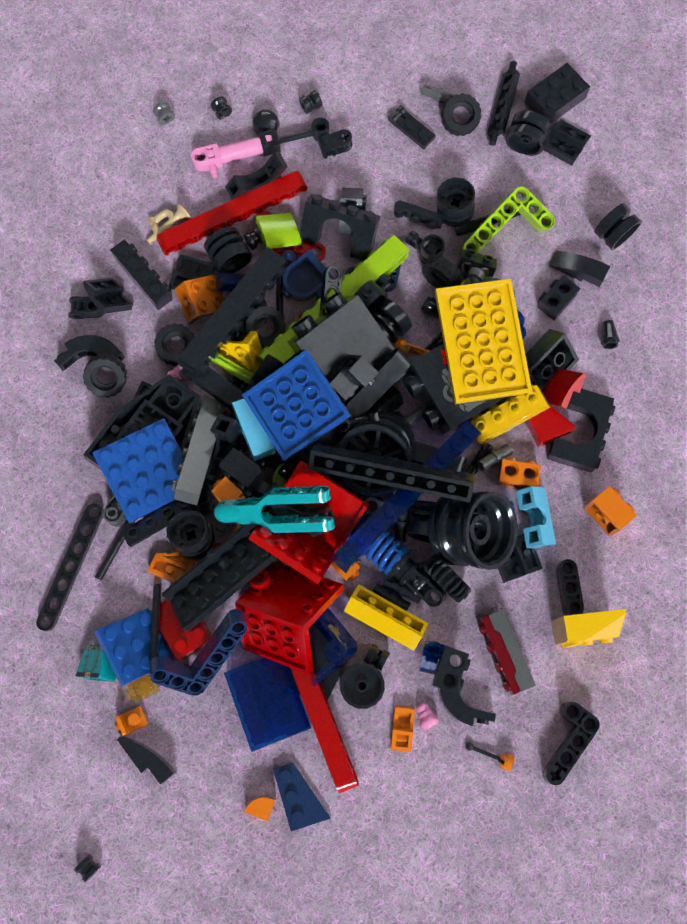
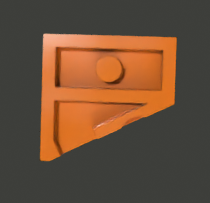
[147,552,197,583]

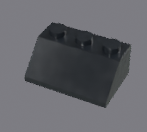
[525,329,579,393]

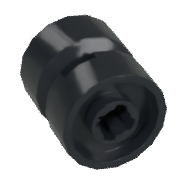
[420,234,445,265]

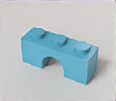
[516,486,556,549]

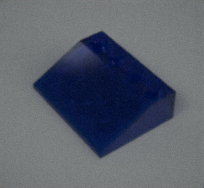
[224,658,311,752]

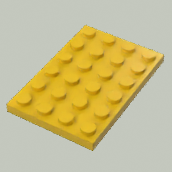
[435,279,532,404]

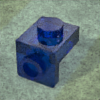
[419,641,445,674]

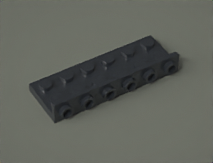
[162,524,277,632]

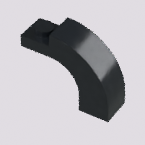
[225,152,288,200]
[54,335,125,371]
[205,414,242,482]
[438,674,496,726]

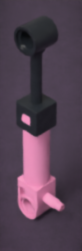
[191,117,330,179]

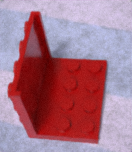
[249,461,369,584]
[235,562,344,675]

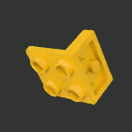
[220,331,262,374]

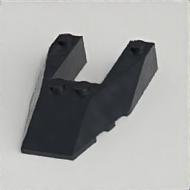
[83,374,201,470]

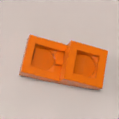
[391,705,415,752]

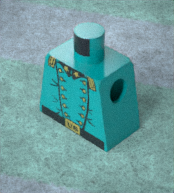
[75,641,116,682]

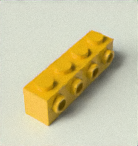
[469,385,550,444]
[344,584,429,651]

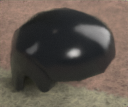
[252,109,280,133]

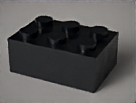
[524,63,590,124]

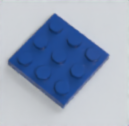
[94,608,176,687]

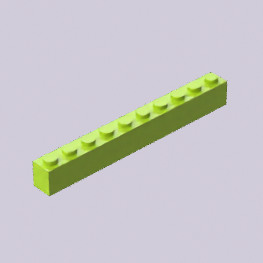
[260,235,409,364]

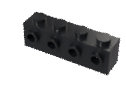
[110,239,172,310]

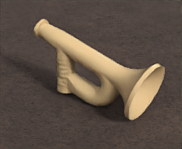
[146,202,192,245]

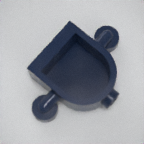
[281,249,334,302]

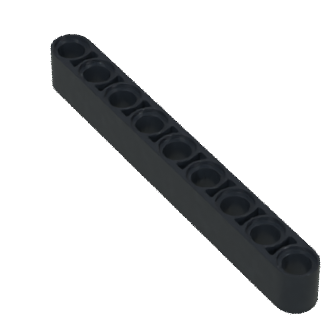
[278,347,413,482]

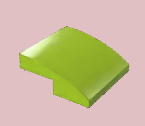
[256,212,301,249]

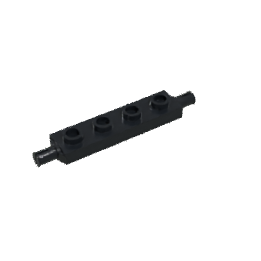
[487,61,520,146]

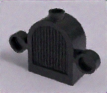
[354,273,391,313]

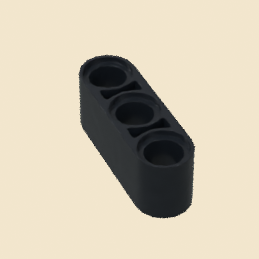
[556,559,584,616]

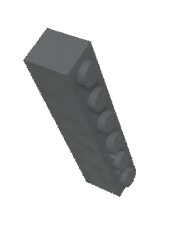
[172,396,225,505]

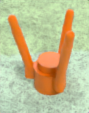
[394,339,429,356]

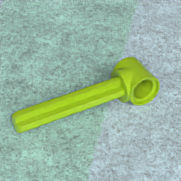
[210,354,254,383]

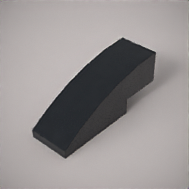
[549,251,611,287]
[117,736,177,785]

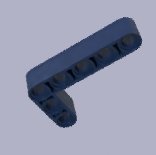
[149,609,248,696]

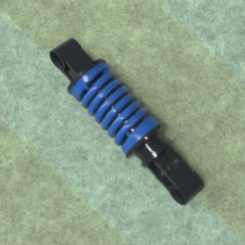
[346,511,446,607]

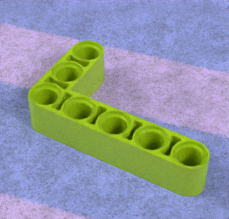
[460,186,555,253]

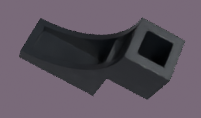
[264,482,338,537]

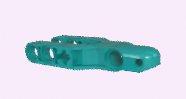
[214,486,335,533]

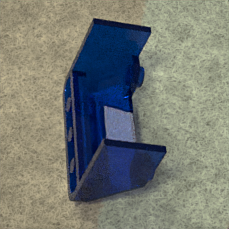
[311,608,358,686]

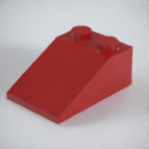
[151,600,212,661]

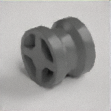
[153,102,175,125]

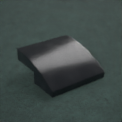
[543,119,591,166]
[169,254,215,290]
[83,278,133,314]
[498,534,543,583]

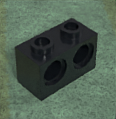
[455,248,497,280]
[537,275,581,321]
[431,645,471,694]

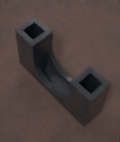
[300,194,381,261]
[547,388,616,473]

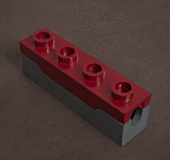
[477,609,536,695]

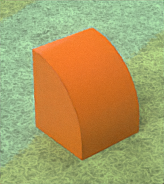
[244,796,276,821]

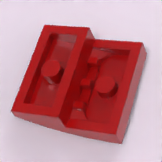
[543,369,586,409]

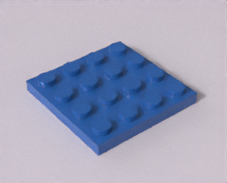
[242,349,351,461]
[92,418,185,523]

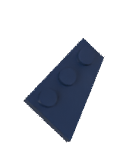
[273,763,331,832]

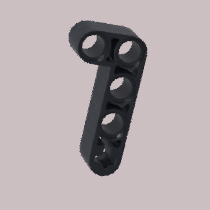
[543,702,600,785]

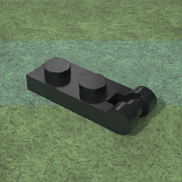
[388,105,436,150]
[394,200,445,229]

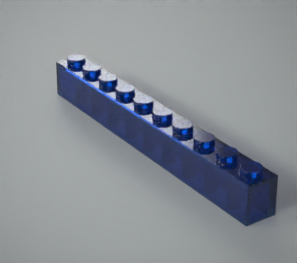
[331,420,482,573]

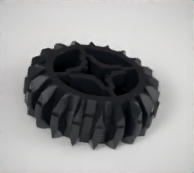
[423,554,471,603]

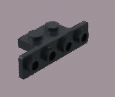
[121,500,199,547]

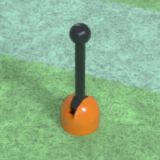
[465,742,515,772]

